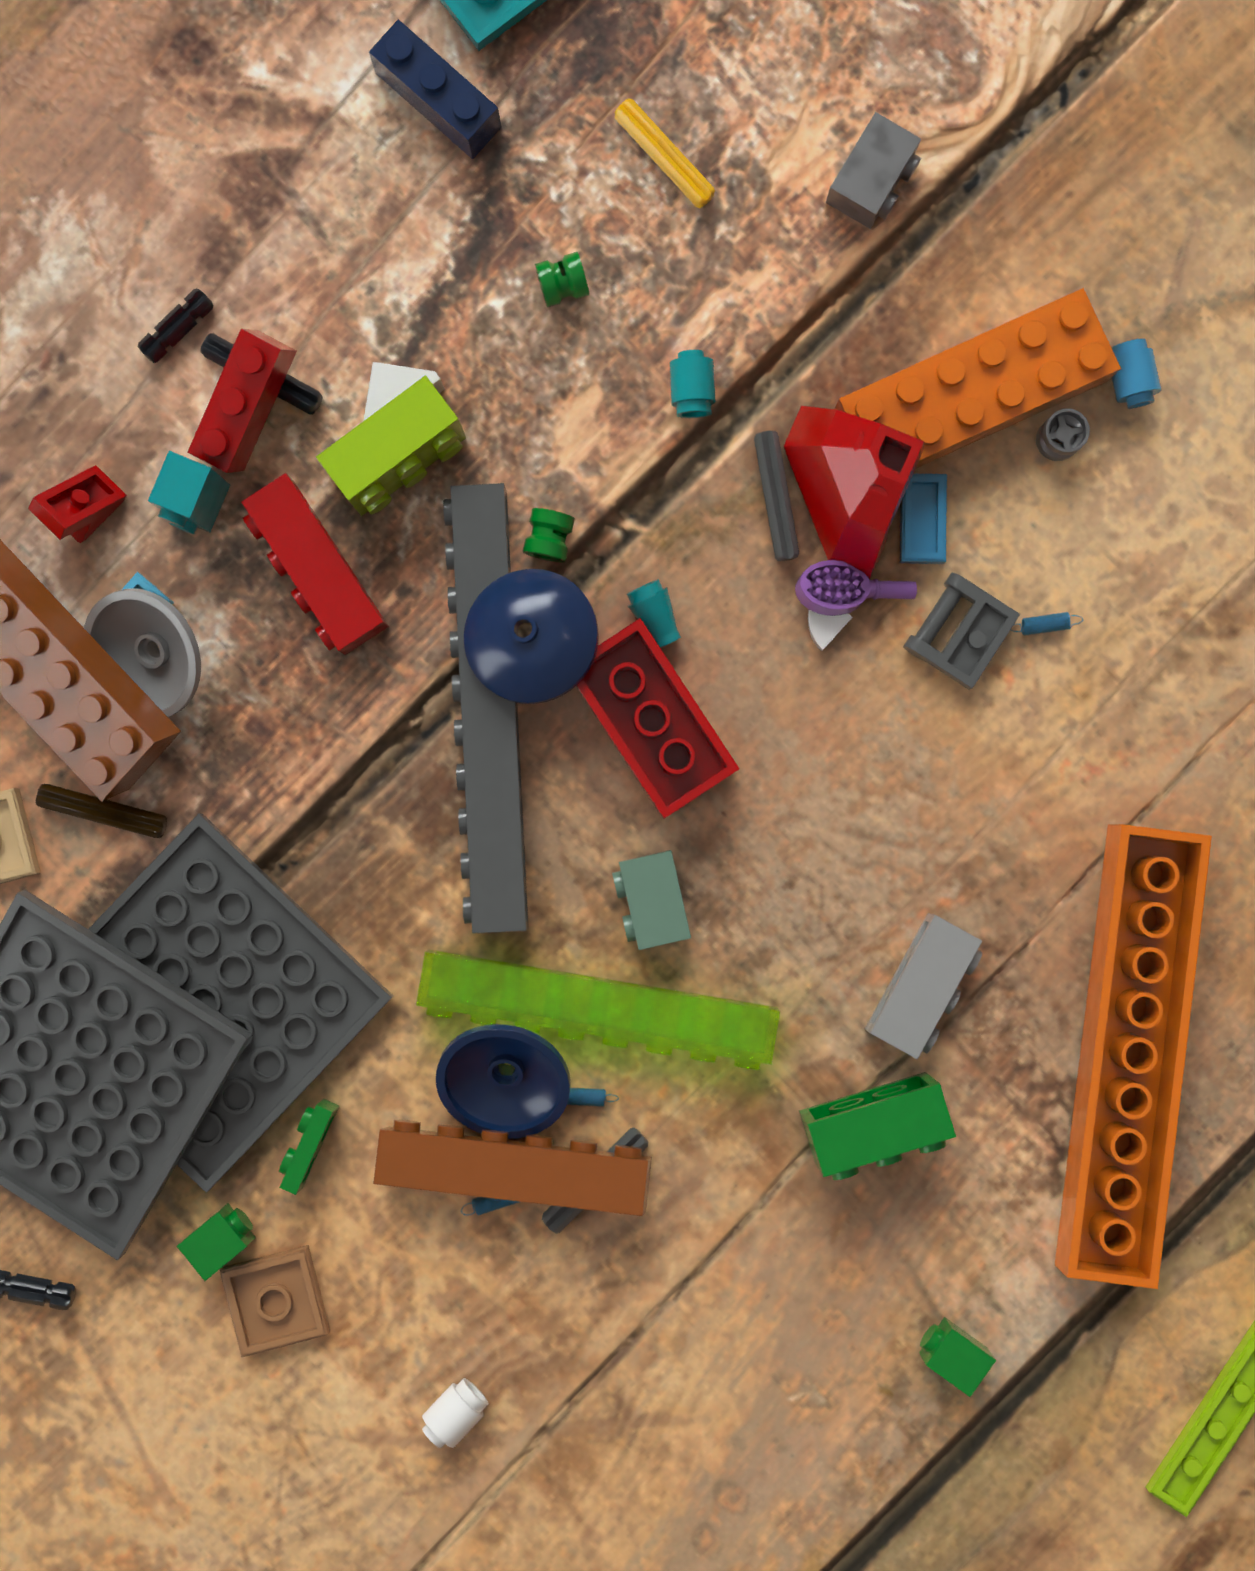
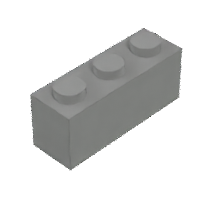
[865,913,982,1060]

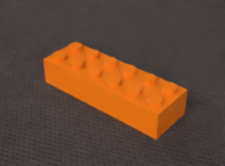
[834,288,1121,469]

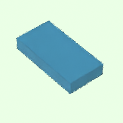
[900,473,947,564]

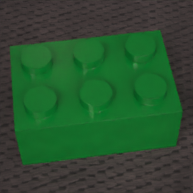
[799,1072,956,1180]

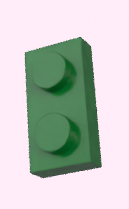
[278,1099,339,1195]

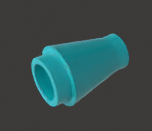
[627,579,681,648]

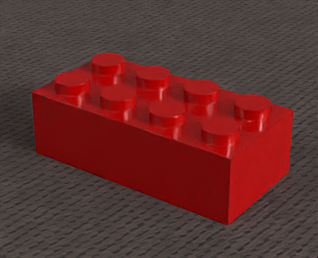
[576,618,740,819]

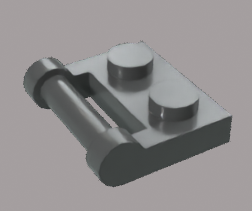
[903,572,1020,690]

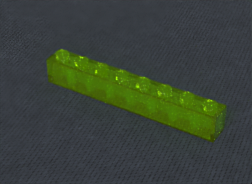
[416,949,780,1070]

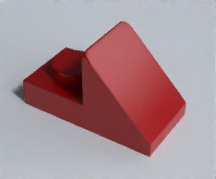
[28,465,127,543]

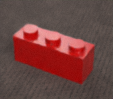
[187,329,297,473]

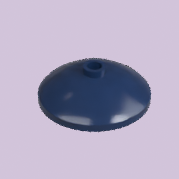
[464,569,599,704]
[436,1024,571,1139]

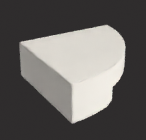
[808,610,853,651]

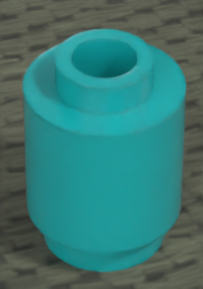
[669,350,716,418]

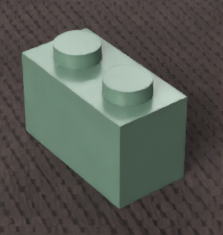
[612,850,691,950]

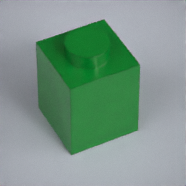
[177,1203,256,1281]
[919,1317,996,1397]

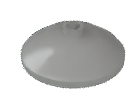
[84,588,201,717]

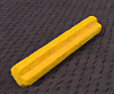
[615,98,715,208]

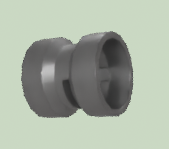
[1036,409,1090,461]

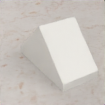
[364,362,445,420]

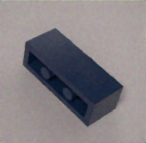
[369,19,502,160]

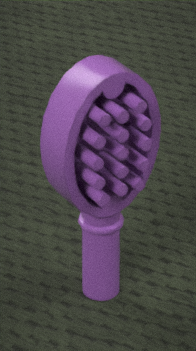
[795,560,917,616]

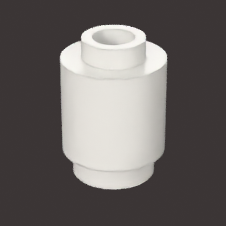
[422,1378,489,1448]

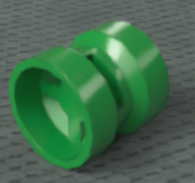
[535,252,590,308]
[523,508,575,563]

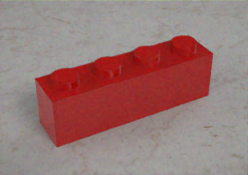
[241,473,389,655]

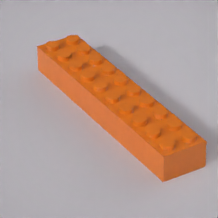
[1055,824,1212,1289]

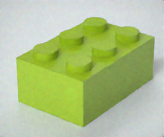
[316,375,466,516]

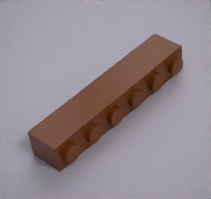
[373,1120,652,1216]

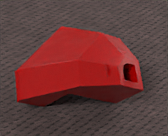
[783,406,924,580]

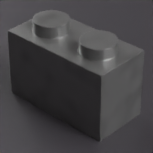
[825,112,921,229]

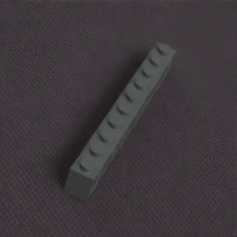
[443,483,529,933]

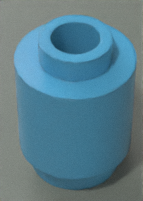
[1112,339,1162,409]

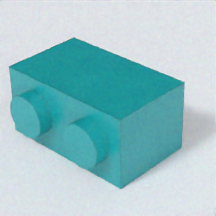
[148,451,230,535]

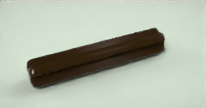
[35,784,167,838]

